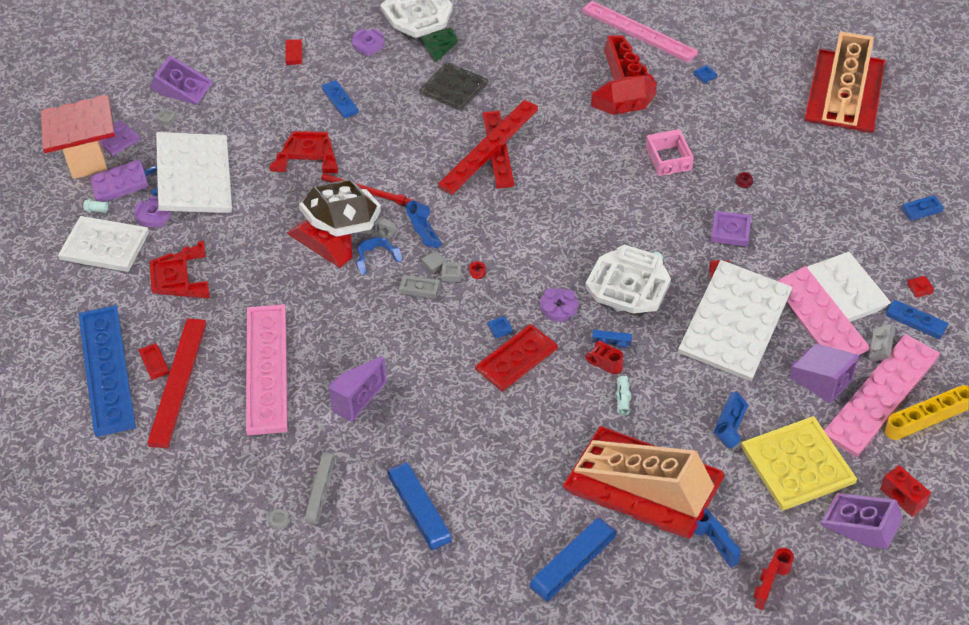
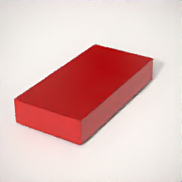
[286,39,303,65]
[138,343,170,380]

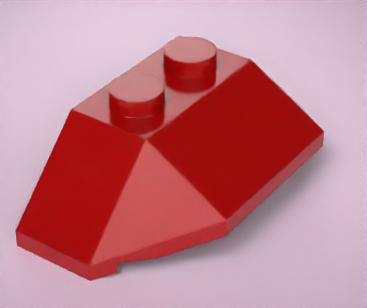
[591,75,657,115]
[287,220,353,268]

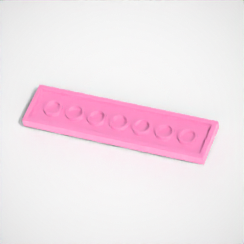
[246,304,288,436]
[824,334,940,457]

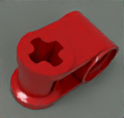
[585,341,623,374]

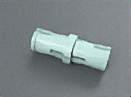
[615,376,631,415]

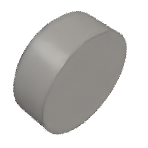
[268,509,290,530]

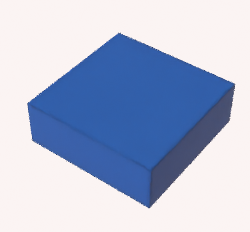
[693,65,717,84]
[487,316,513,339]

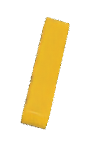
[885,385,969,440]

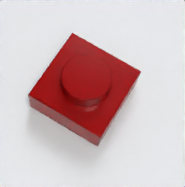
[907,276,934,298]

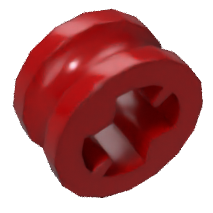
[469,261,486,279]

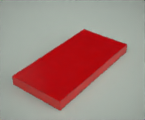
[475,324,558,392]

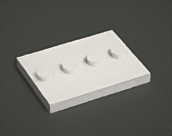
[58,216,149,272]
[807,252,891,322]

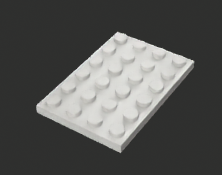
[156,132,232,213]
[678,260,793,381]

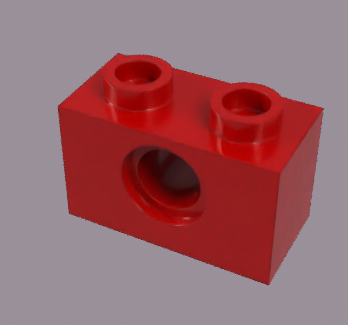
[880,465,932,517]

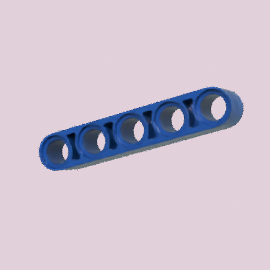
[387,462,452,551]
[529,518,617,601]

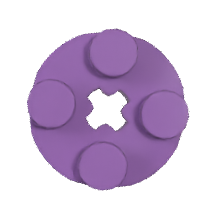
[352,28,385,56]
[134,196,172,228]
[540,288,578,322]

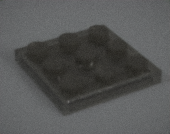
[419,62,488,111]

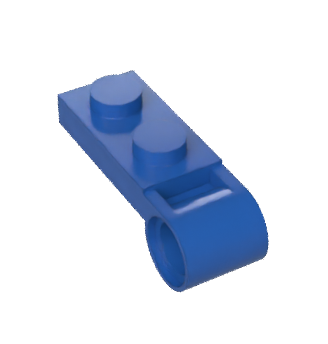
[406,200,442,248]
[714,391,749,449]
[693,508,741,568]

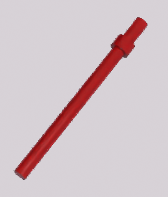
[321,173,419,206]

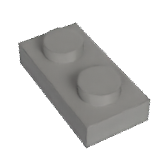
[399,275,440,299]
[868,324,895,362]

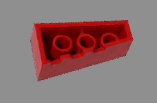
[604,35,654,80]

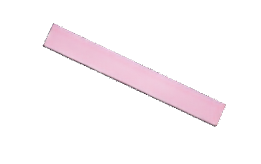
[582,1,698,63]

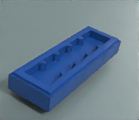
[321,80,359,119]
[886,299,949,340]

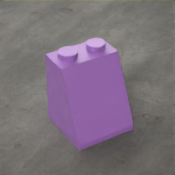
[790,344,859,403]

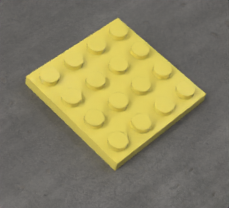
[741,416,857,511]

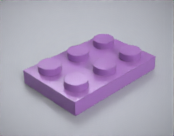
[90,159,149,202]

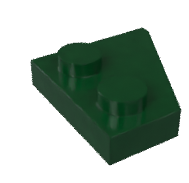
[421,27,458,62]

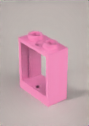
[646,129,694,176]

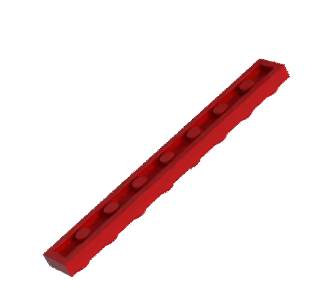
[438,99,538,195]

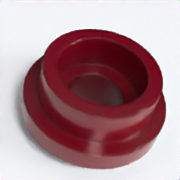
[735,172,753,188]

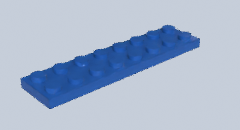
[78,305,136,437]

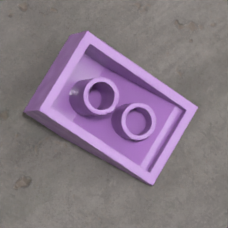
[150,55,213,105]
[329,356,387,422]
[821,493,903,549]

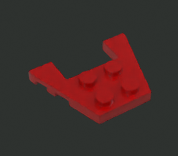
[270,131,338,174]
[149,240,210,299]

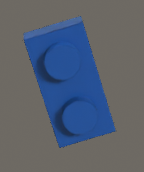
[901,195,944,221]
[592,330,632,348]

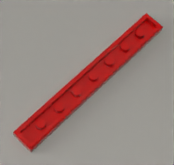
[147,318,207,449]

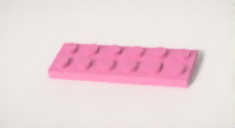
[777,266,869,355]

